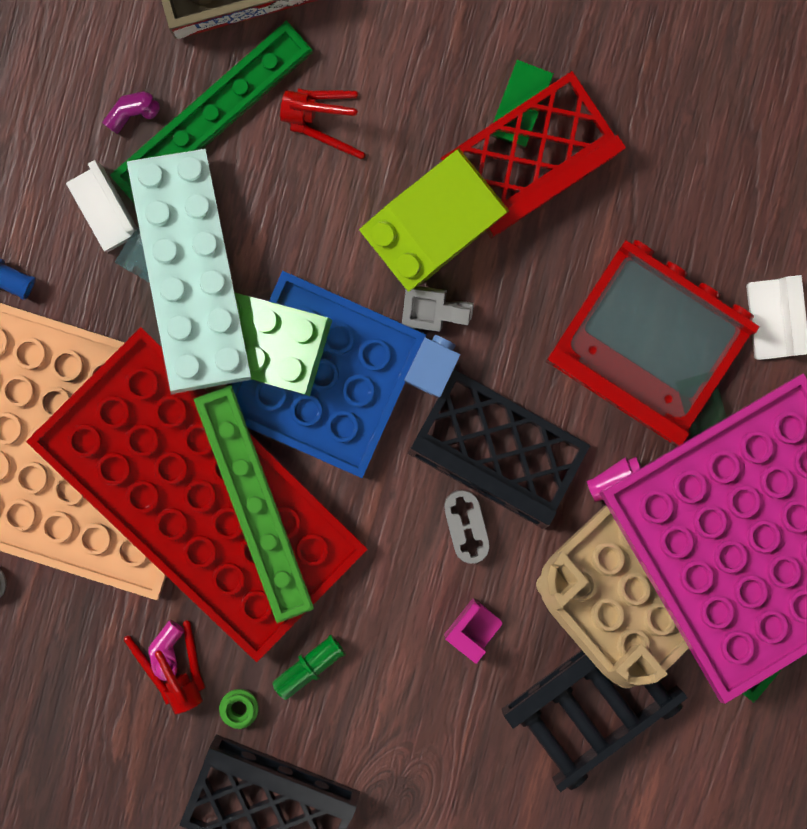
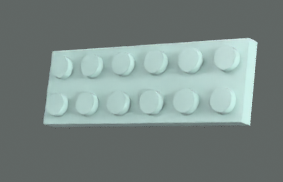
[127,149,251,394]

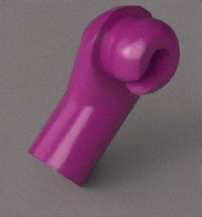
[102,91,160,135]

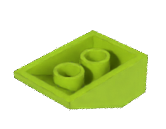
[359,148,509,292]

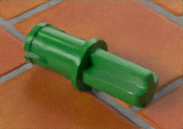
[272,634,346,700]

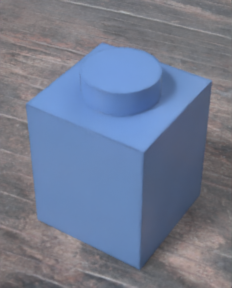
[404,335,461,398]

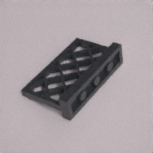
[407,369,591,529]
[179,734,360,829]

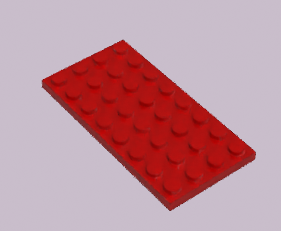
[26,327,368,662]

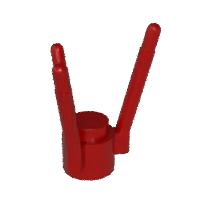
[280,88,365,159]
[124,620,205,714]

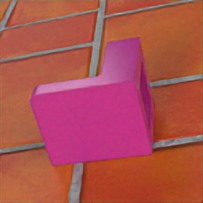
[444,598,502,664]

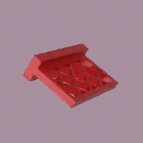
[440,71,626,239]

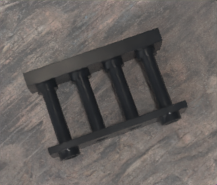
[501,650,688,793]

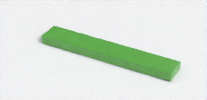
[194,385,314,623]

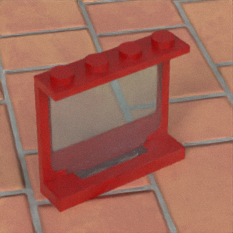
[545,240,760,447]

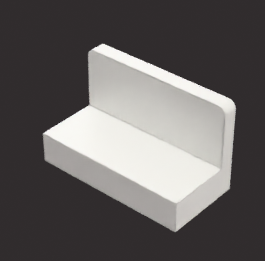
[66,160,140,253]
[746,275,807,360]

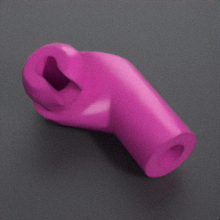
[148,620,185,681]

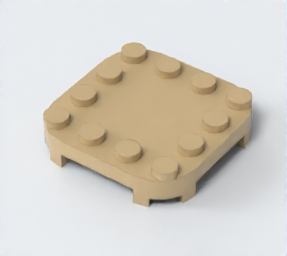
[536,505,689,688]

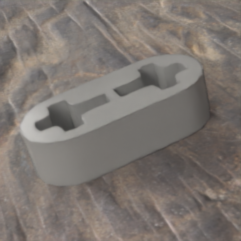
[444,490,489,564]

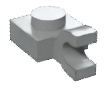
[402,286,474,332]

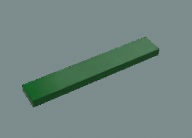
[110,20,313,204]

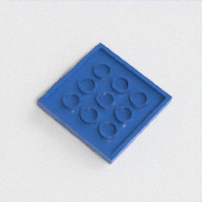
[232,270,426,478]

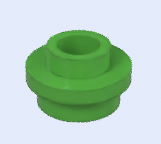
[219,689,259,729]

